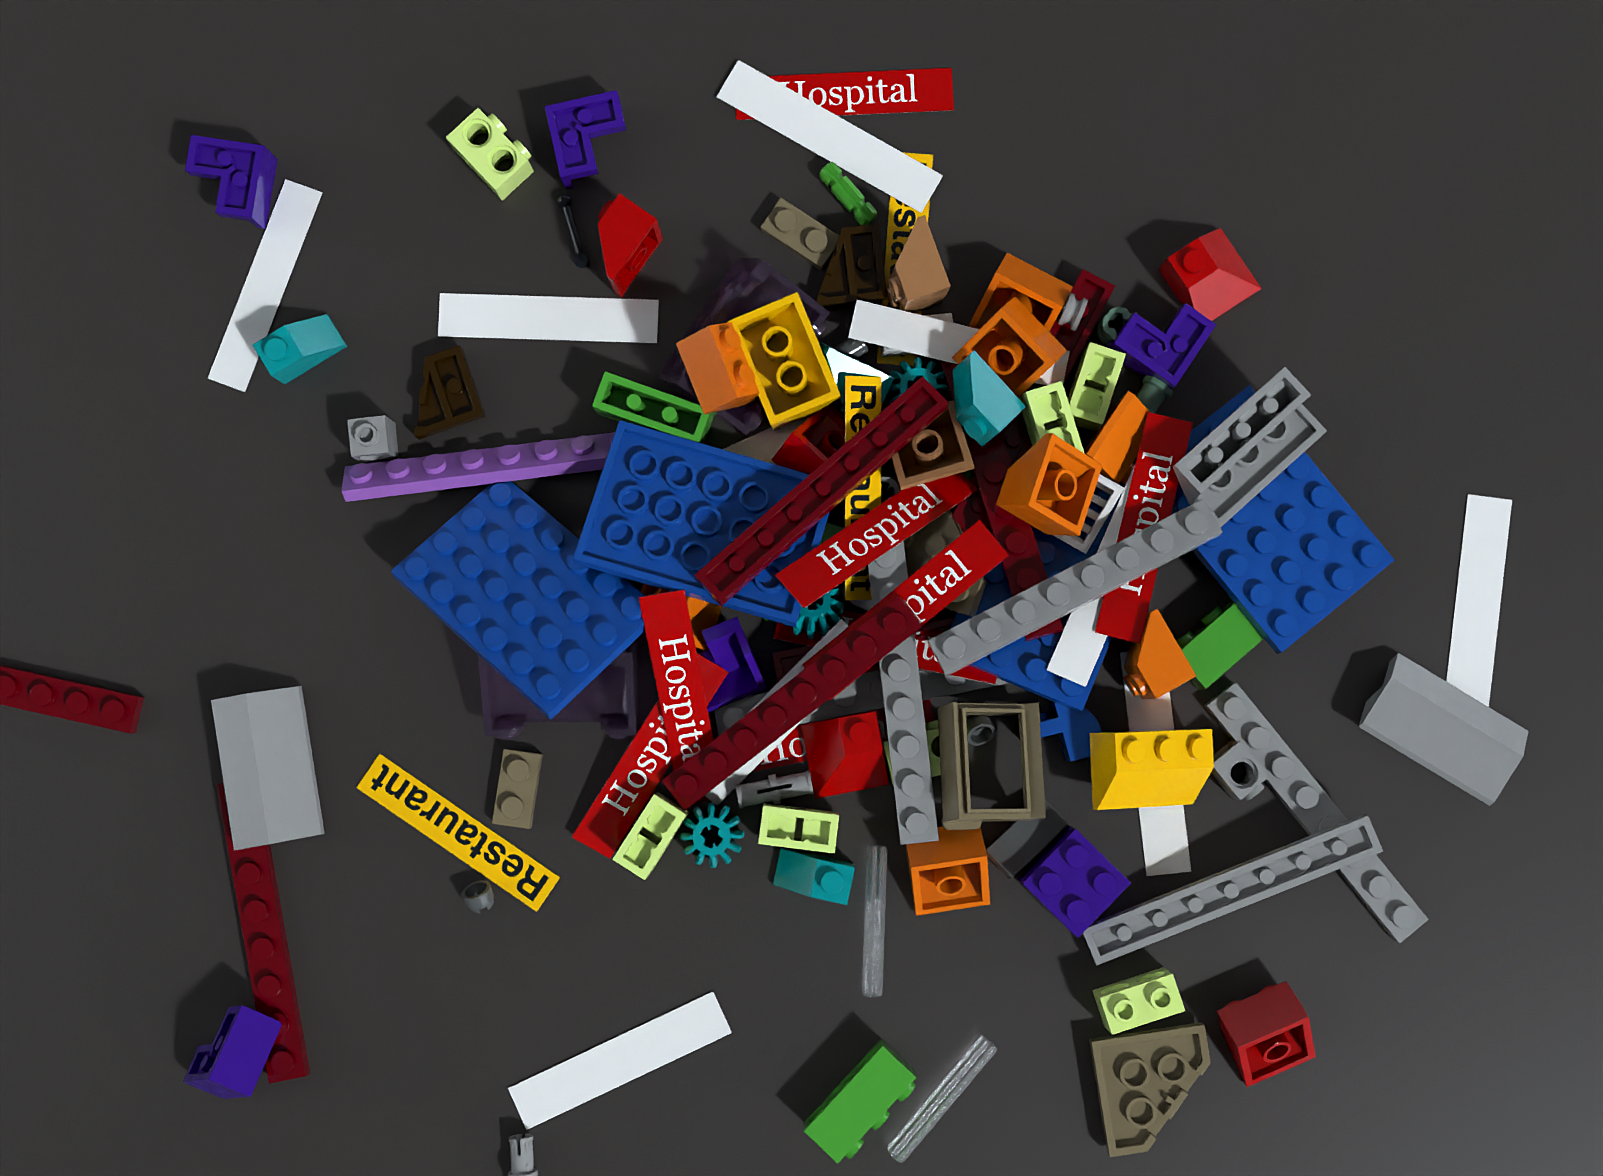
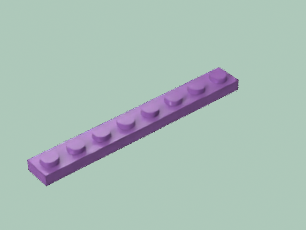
[341,432,615,502]

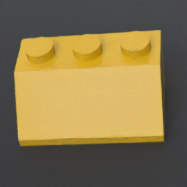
[728,292,841,431]
[1089,729,1214,810]

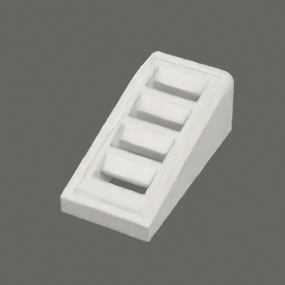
[1053,474,1124,554]

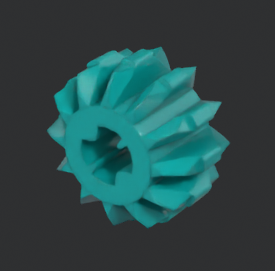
[888,357,949,405]
[785,588,844,640]
[680,803,745,868]

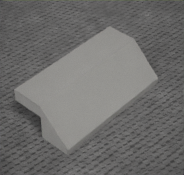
[1173,367,1327,528]
[1358,653,1528,806]
[211,686,325,850]

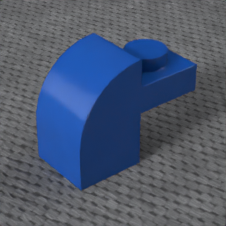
[1018,702,1102,762]

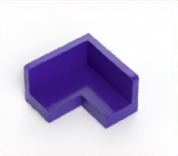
[545,90,626,190]
[185,135,278,229]
[1105,303,1216,388]
[699,617,767,712]
[183,1005,282,1099]

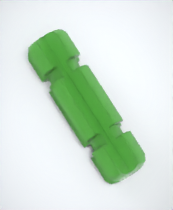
[819,162,877,226]

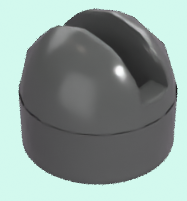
[966,715,996,746]
[461,880,495,914]

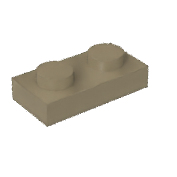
[760,198,839,271]
[492,749,543,829]

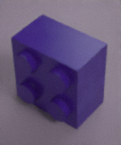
[1017,826,1131,938]

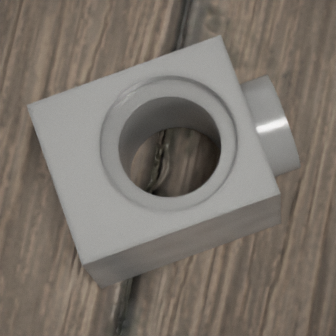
[347,415,399,463]
[1211,740,1270,801]

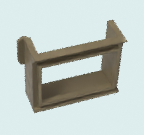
[937,701,1046,830]

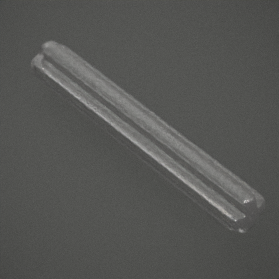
[862,845,887,997]
[887,1035,997,1163]

